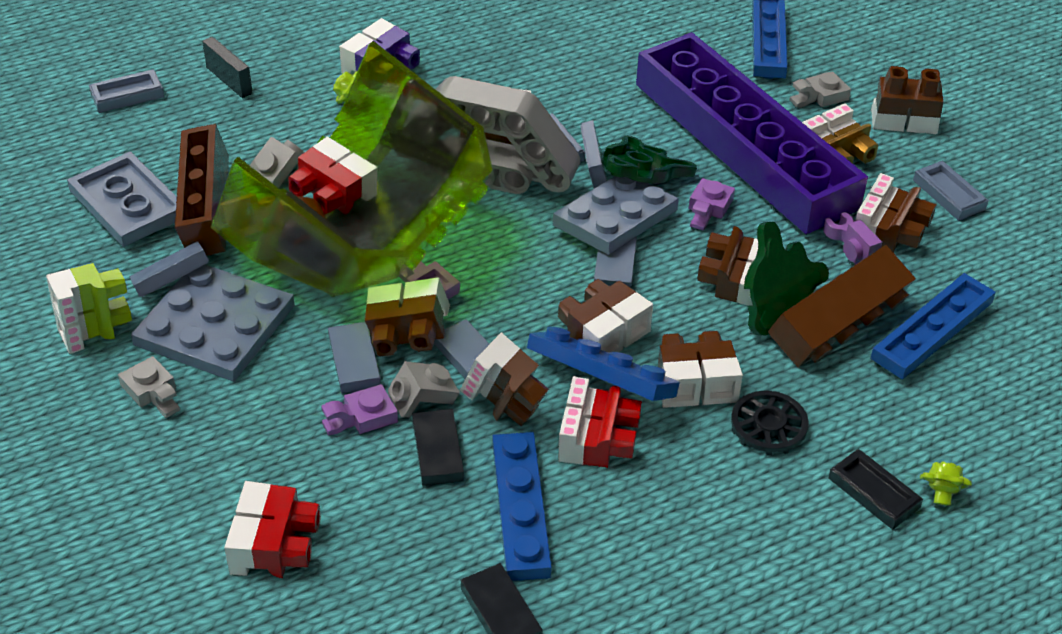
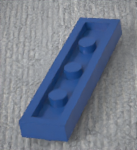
[752,0,787,79]
[870,273,996,380]
[527,327,680,401]
[492,432,551,581]

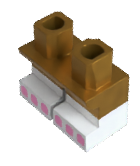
[802,103,878,164]

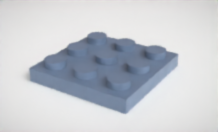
[131,265,295,382]

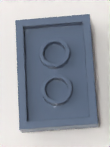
[67,151,177,247]
[553,176,679,255]

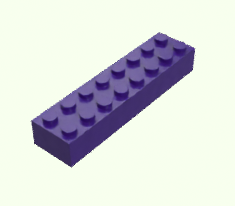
[636,32,868,235]

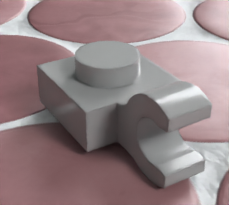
[789,71,851,108]
[118,356,180,418]

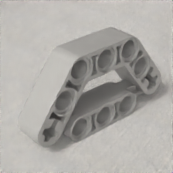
[392,76,580,194]

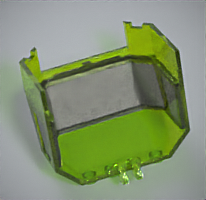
[210,41,493,298]

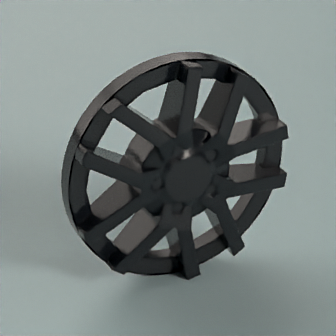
[731,390,809,456]

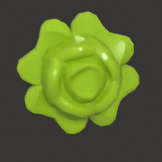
[333,70,368,104]
[920,461,972,506]

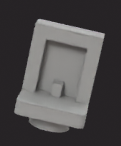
[246,136,304,191]
[388,361,460,418]

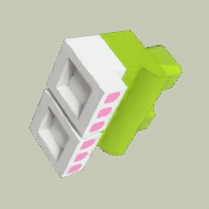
[46,263,132,354]

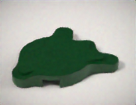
[602,135,697,184]
[744,222,829,336]

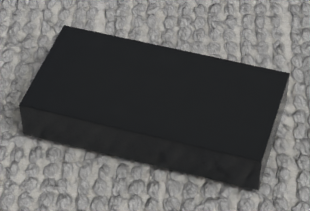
[202,37,252,98]
[412,409,464,486]
[828,448,923,530]
[460,563,543,634]

